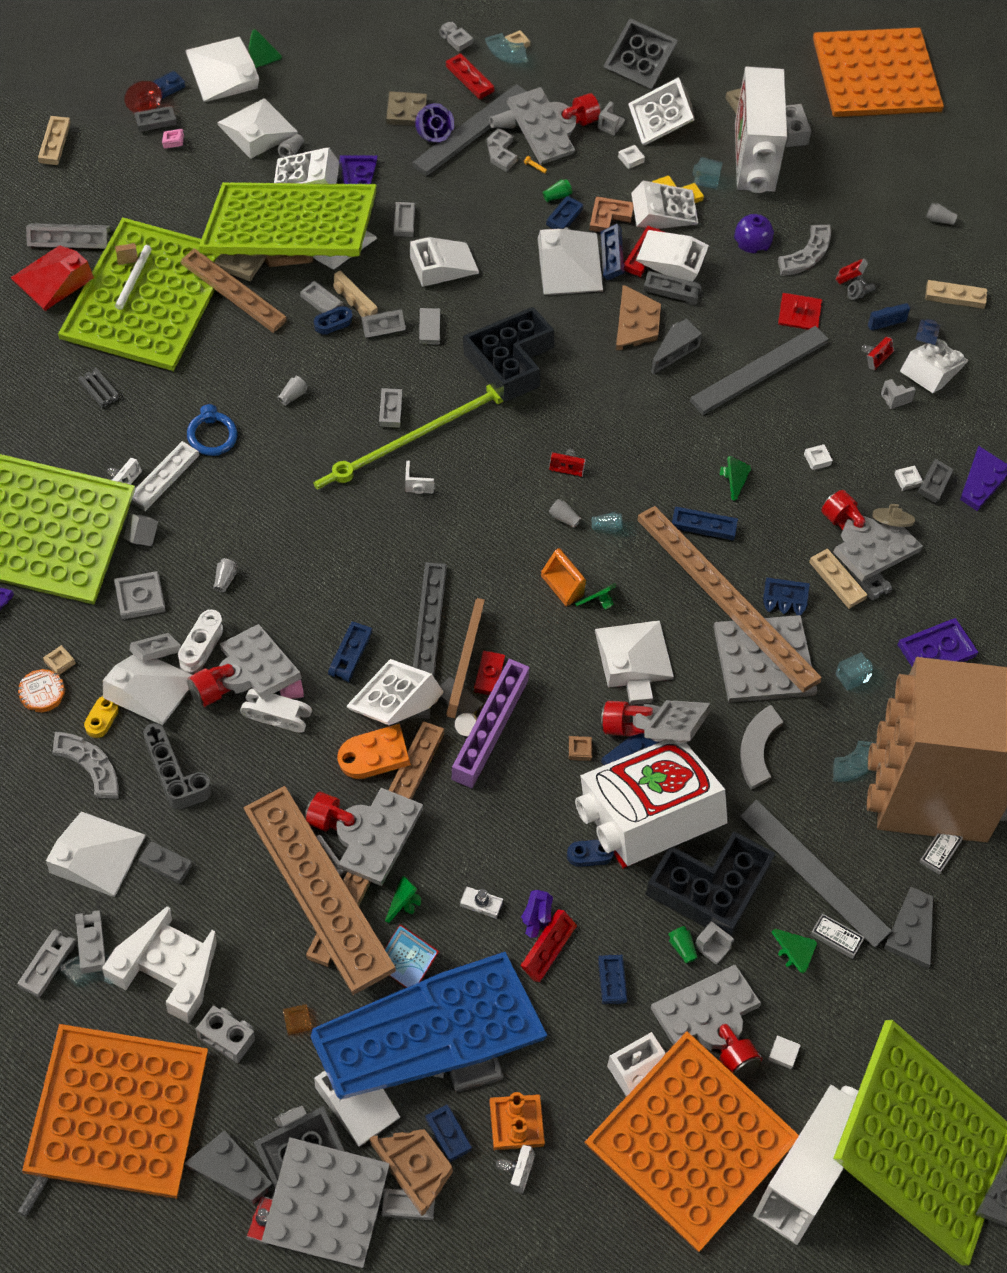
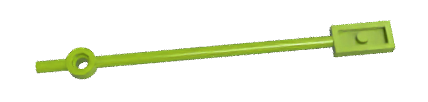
[314,385,504,490]

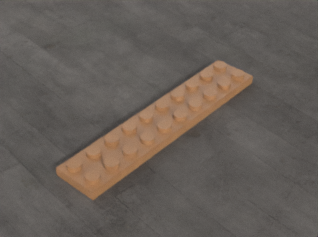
[243,786,396,995]

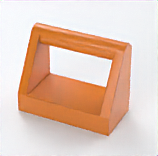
[541,548,586,607]

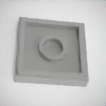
[114,571,166,620]

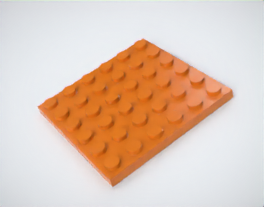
[813,28,944,117]
[22,1024,208,1199]
[585,1031,799,1252]

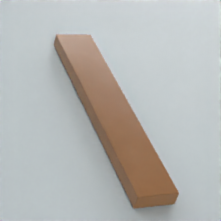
[181,248,287,333]
[447,598,485,718]

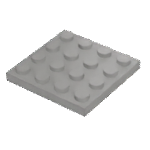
[713,615,817,703]
[261,1138,390,1268]

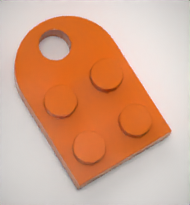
[337,723,411,779]

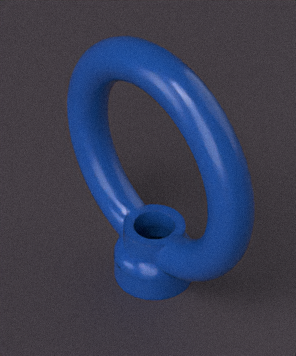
[187,404,238,456]

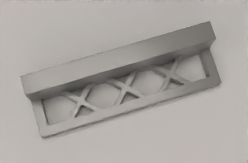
[26,223,110,248]

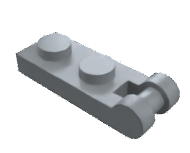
[75,910,106,974]
[17,929,77,998]

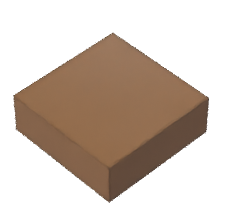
[115,243,138,265]
[569,736,592,761]

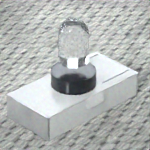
[107,458,142,485]
[460,886,503,919]
[496,1145,535,1194]

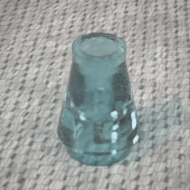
[592,511,623,533]

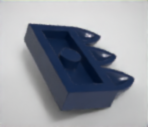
[763,577,810,616]

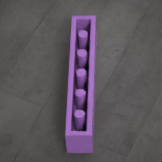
[451,659,530,788]

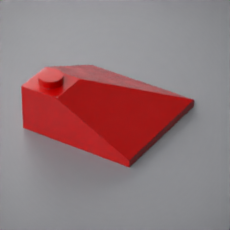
[11,245,94,311]

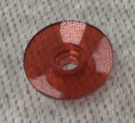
[124,81,162,113]

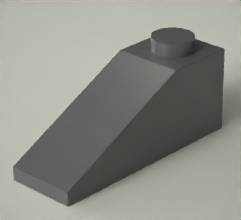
[651,319,702,375]

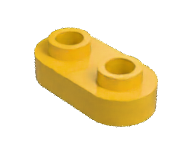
[84,696,119,738]

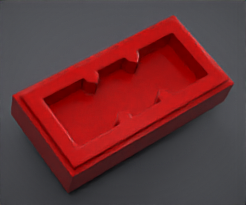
[474,651,505,695]

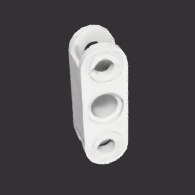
[178,610,223,675]
[240,689,312,733]

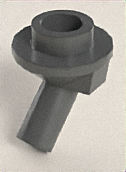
[847,280,876,300]

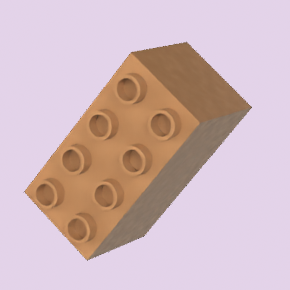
[867,657,1007,843]

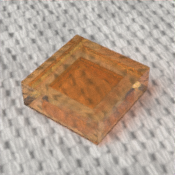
[283,1004,312,1035]

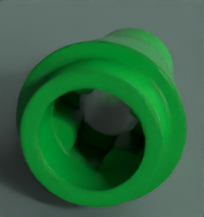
[542,179,573,202]
[668,926,698,964]

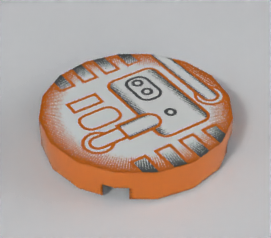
[18,669,65,713]

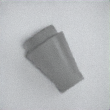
[489,110,518,129]
[278,134,304,158]
[927,203,957,225]
[277,376,308,406]
[549,499,581,528]
[213,558,238,593]

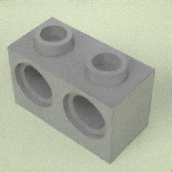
[785,104,811,147]
[196,1005,255,1064]

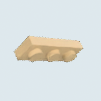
[38,116,71,165]
[333,271,378,317]
[925,280,987,309]
[809,548,867,609]

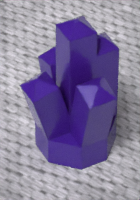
[521,890,553,938]

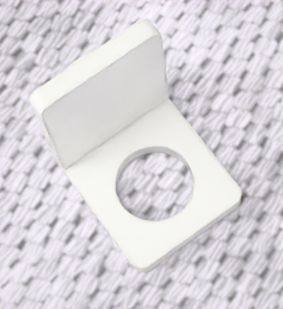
[405,461,434,494]

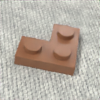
[589,197,634,232]

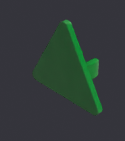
[248,29,282,68]
[720,456,751,501]
[575,583,617,610]
[385,876,421,923]
[772,929,817,974]

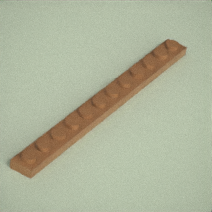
[637,506,822,693]
[306,721,445,967]

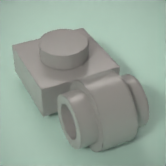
[439,22,473,52]

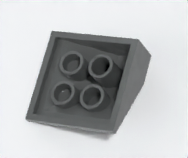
[604,18,679,90]
[254,1105,346,1189]

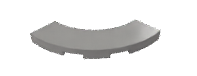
[778,225,831,276]
[740,705,783,790]
[53,732,119,799]

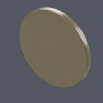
[872,504,915,527]

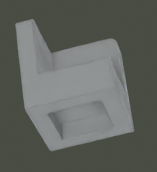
[598,102,625,136]
[881,379,916,409]
[124,513,158,546]
[694,921,734,964]

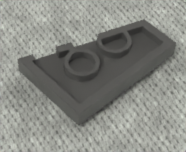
[884,887,933,969]
[184,1130,273,1204]
[975,1157,1007,1227]

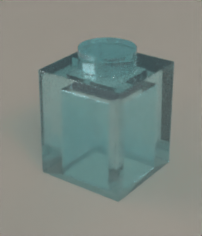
[692,157,723,189]
[835,652,874,691]

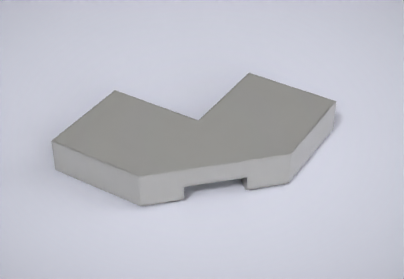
[487,128,518,172]

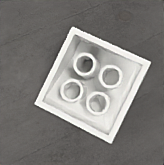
[186,37,259,102]
[628,78,695,146]
[218,98,298,159]
[538,229,603,295]
[595,621,674,688]
[103,654,192,725]
[346,659,444,725]
[46,812,146,897]

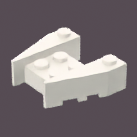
[102,907,217,1023]

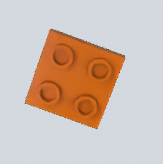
[489,1092,545,1150]

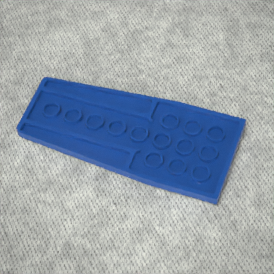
[311,952,547,1099]

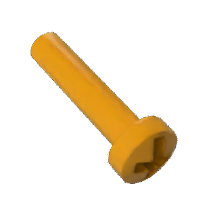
[524,156,547,174]

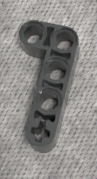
[143,723,211,810]

